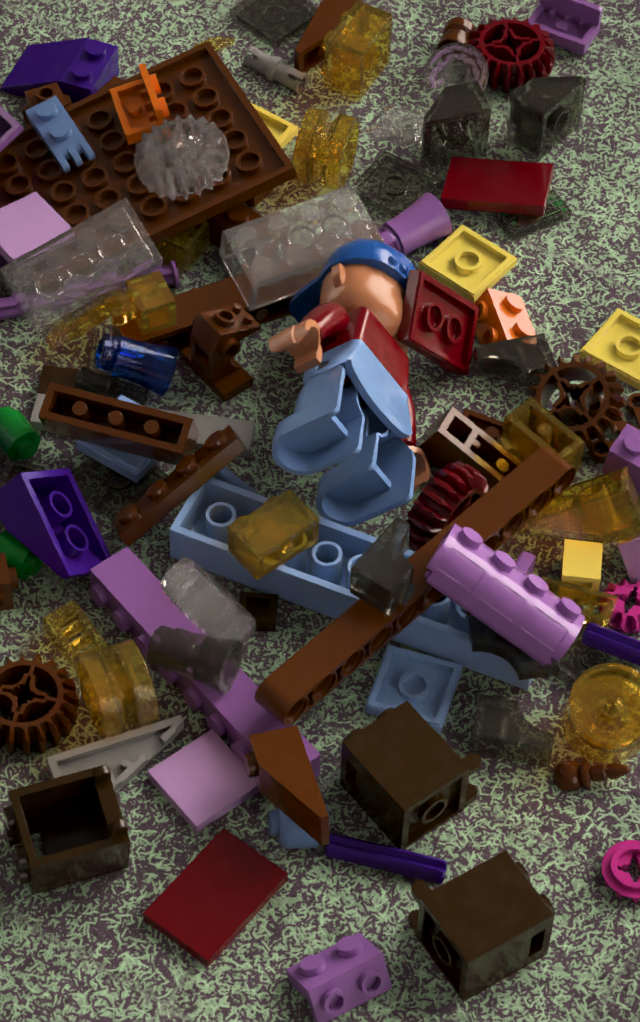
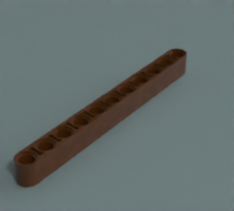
[254,446,576,726]

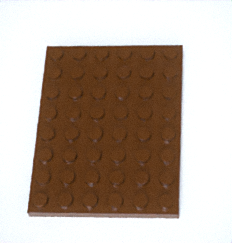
[0,41,297,298]

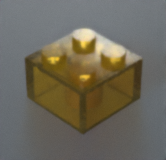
[322,0,393,101]

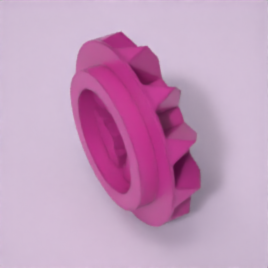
[598,578,640,633]
[601,840,640,903]

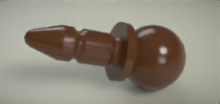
[553,760,631,791]

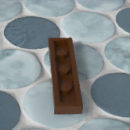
[112,425,246,547]

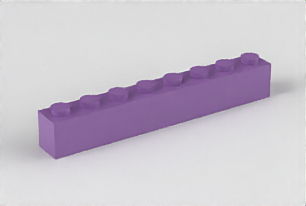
[89,546,321,778]

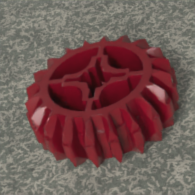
[467,16,556,94]
[403,461,489,552]

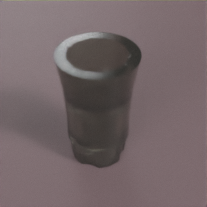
[147,625,243,694]

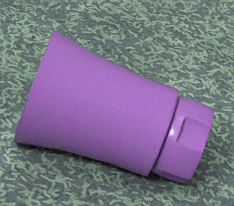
[374,192,452,255]

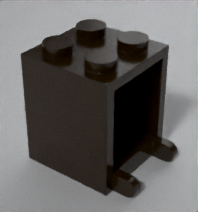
[340,701,482,850]
[2,764,130,895]
[408,850,555,1002]

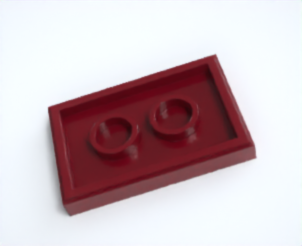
[440,156,554,216]
[397,269,479,376]
[143,828,288,967]

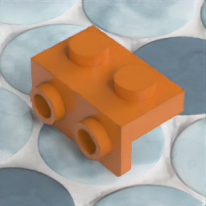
[109,63,170,145]
[474,287,541,363]

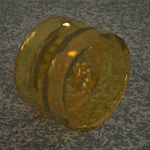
[292,107,360,191]
[75,639,159,739]
[562,663,640,764]

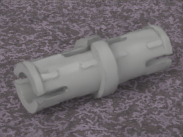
[243,46,309,93]

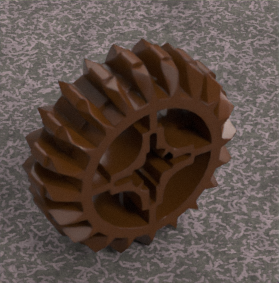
[525,353,626,453]
[0,653,79,757]

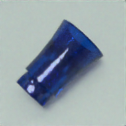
[93,333,178,396]

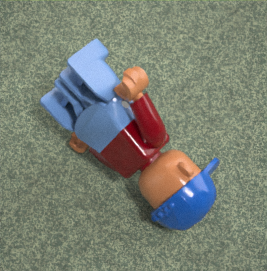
[268,238,431,526]

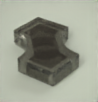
[465,611,560,680]

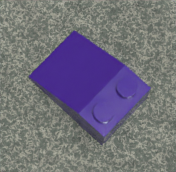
[0,38,119,104]
[0,468,111,579]

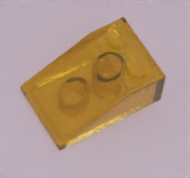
[520,466,640,544]

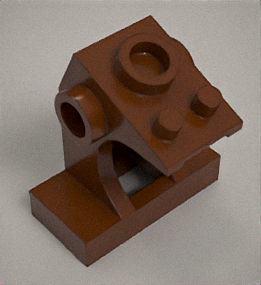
[180,303,261,402]

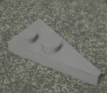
[46,715,184,794]

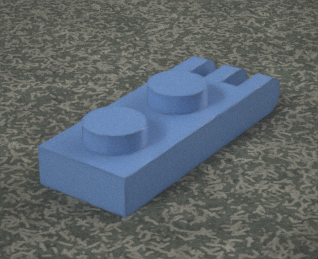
[25,96,96,174]

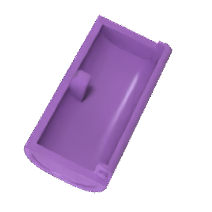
[424,523,585,666]

